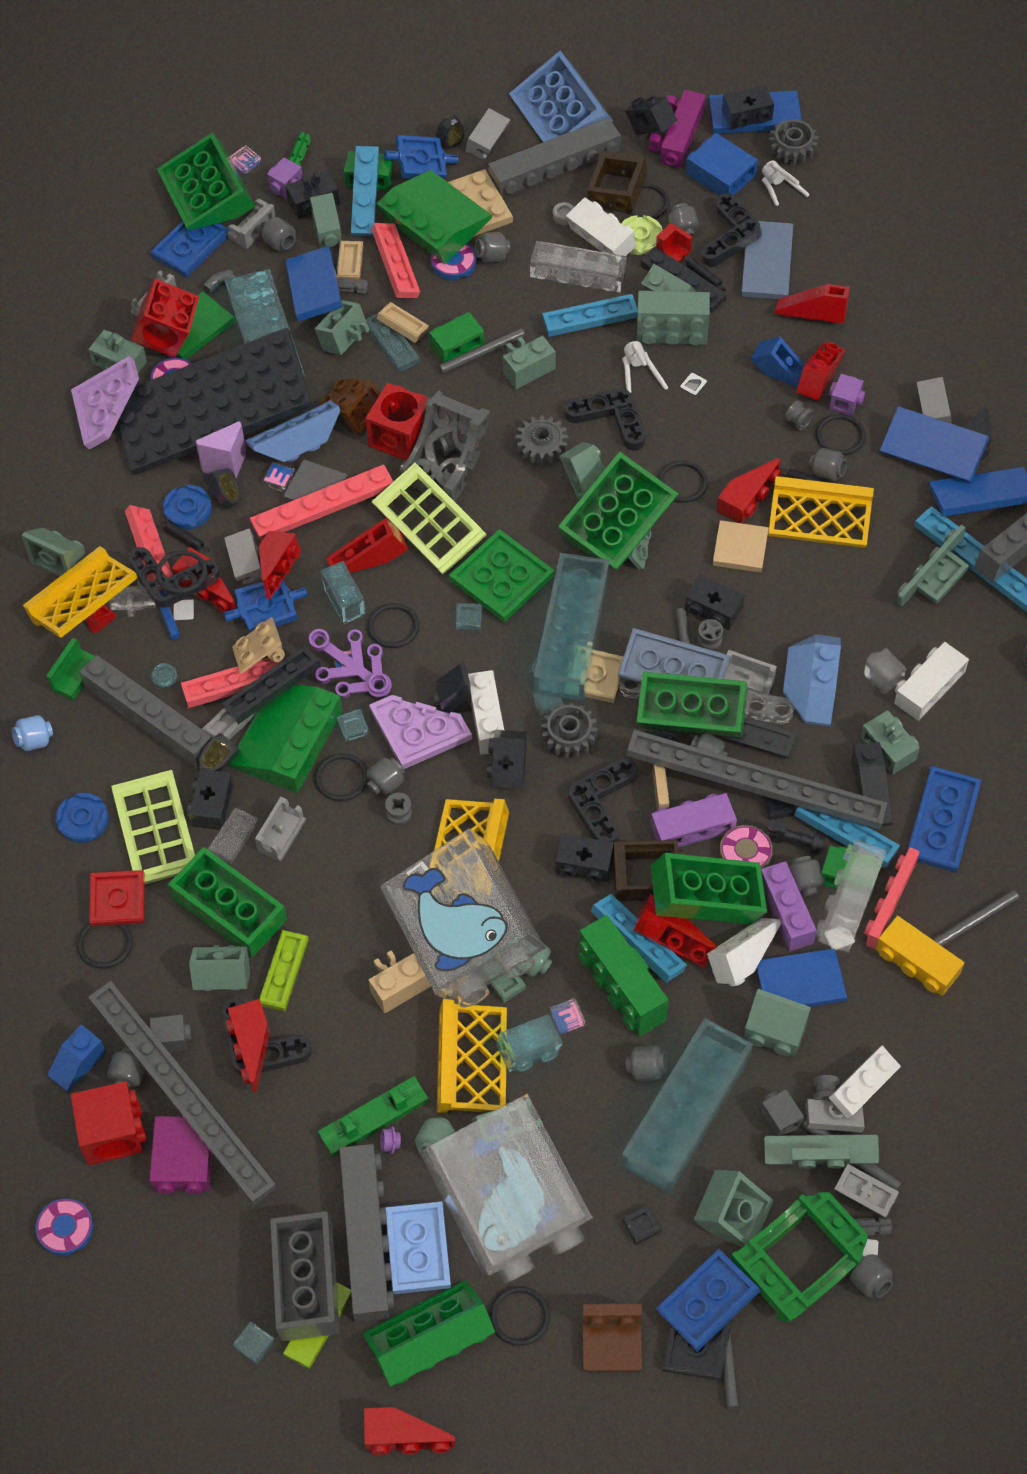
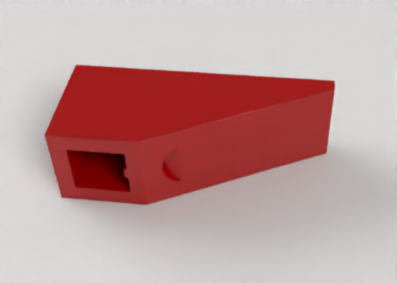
[774,284,850,324]
[797,342,846,400]
[717,458,782,524]
[259,531,301,599]
[172,547,235,612]
[633,894,717,968]
[225,999,270,1092]
[364,1407,456,1456]

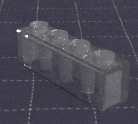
[530,241,627,292]
[816,840,887,954]

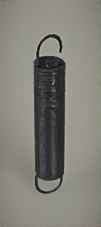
[683,255,726,291]
[779,468,831,483]
[158,520,210,553]

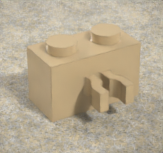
[369,951,431,1014]

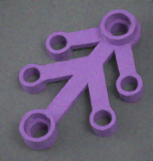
[309,629,392,699]

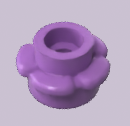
[380,1126,401,1154]

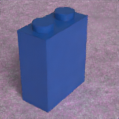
[686,133,758,196]

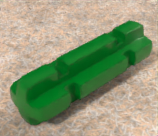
[288,132,311,166]

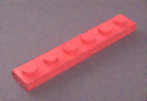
[250,465,394,542]

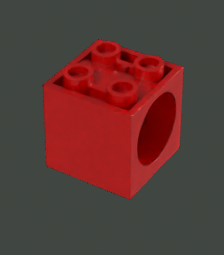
[131,279,199,358]
[366,383,428,461]
[71,1081,147,1166]

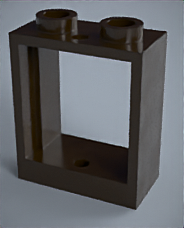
[587,151,647,212]
[613,840,684,901]

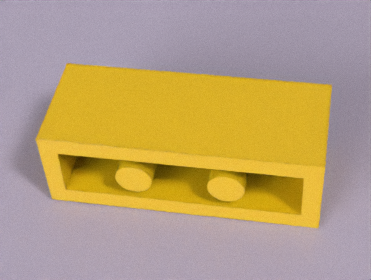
[876,915,965,996]

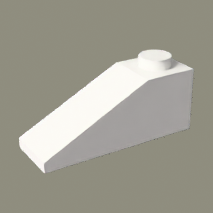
[707,918,781,986]

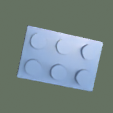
[386,1201,451,1295]

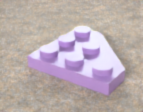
[71,356,139,449]
[369,695,472,769]

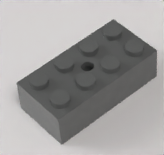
[270,1211,340,1342]

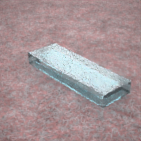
[366,313,420,372]

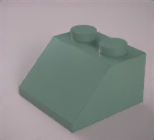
[22,527,87,577]
[743,989,811,1057]
[694,1170,774,1247]

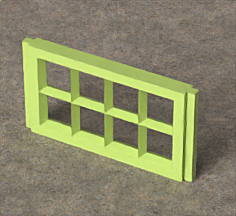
[372,463,486,574]
[111,770,195,884]

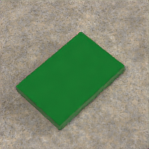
[176,292,235,359]

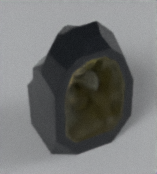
[436,114,464,149]
[204,468,240,509]
[199,732,241,771]

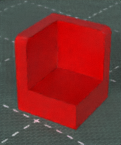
[656,223,692,263]

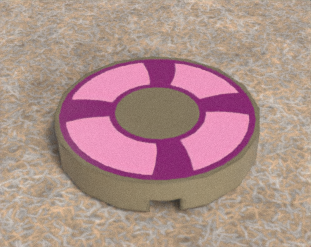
[720,825,772,869]

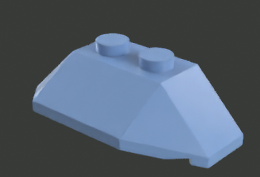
[245,400,340,462]
[783,634,841,727]

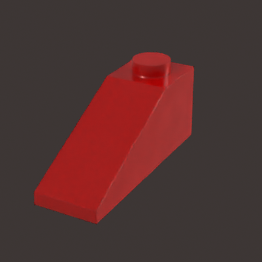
[326,518,408,577]

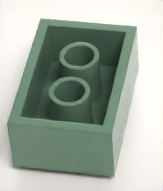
[637,291,710,345]

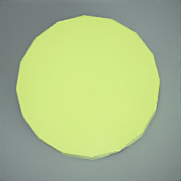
[621,215,663,255]

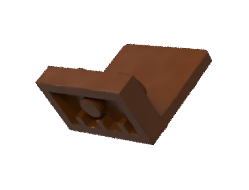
[318,379,381,434]
[582,1304,642,1372]

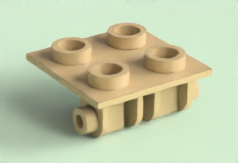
[232,617,285,674]

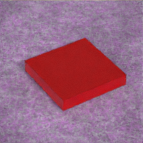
[89,870,145,926]

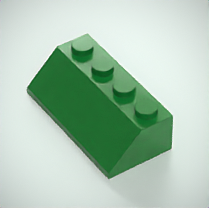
[362,1280,495,1387]

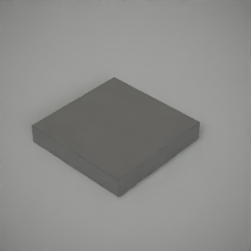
[283,460,348,516]

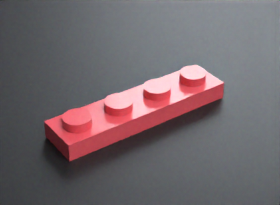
[371,223,420,298]
[125,505,173,591]
[181,657,281,708]
[864,847,920,949]

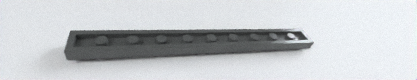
[626,730,887,829]
[88,981,277,1205]

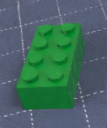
[637,672,748,738]
[168,847,287,958]
[650,853,767,924]
[578,915,668,1037]

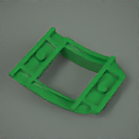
[731,1192,868,1323]

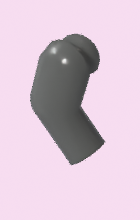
[202,269,237,294]

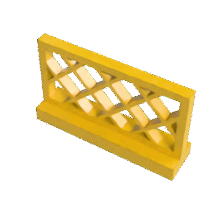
[768,476,874,548]
[23,546,138,638]
[430,799,509,905]
[437,999,507,1113]

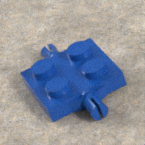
[384,135,459,180]
[223,580,308,633]

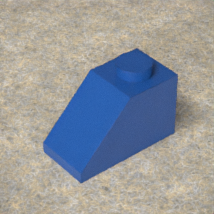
[751,336,805,387]
[47,1024,106,1093]

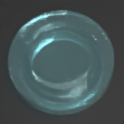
[151,663,177,688]

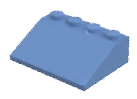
[509,51,613,142]

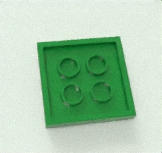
[449,529,555,623]

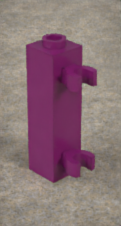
[648,90,706,168]

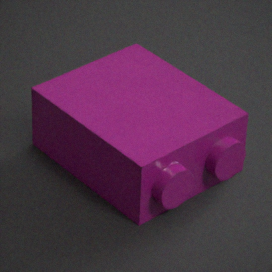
[150,1116,212,1194]

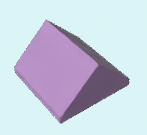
[196,421,247,478]

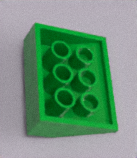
[157,132,255,230]
[377,170,493,264]
[558,452,678,571]
[228,685,342,794]

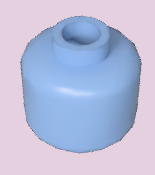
[12,715,53,751]

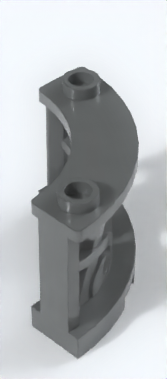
[399,391,490,502]

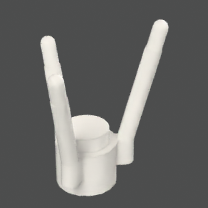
[762,161,809,206]
[622,341,668,393]

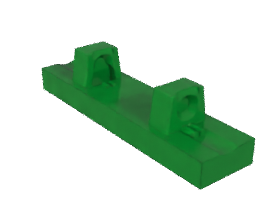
[318,1076,429,1158]

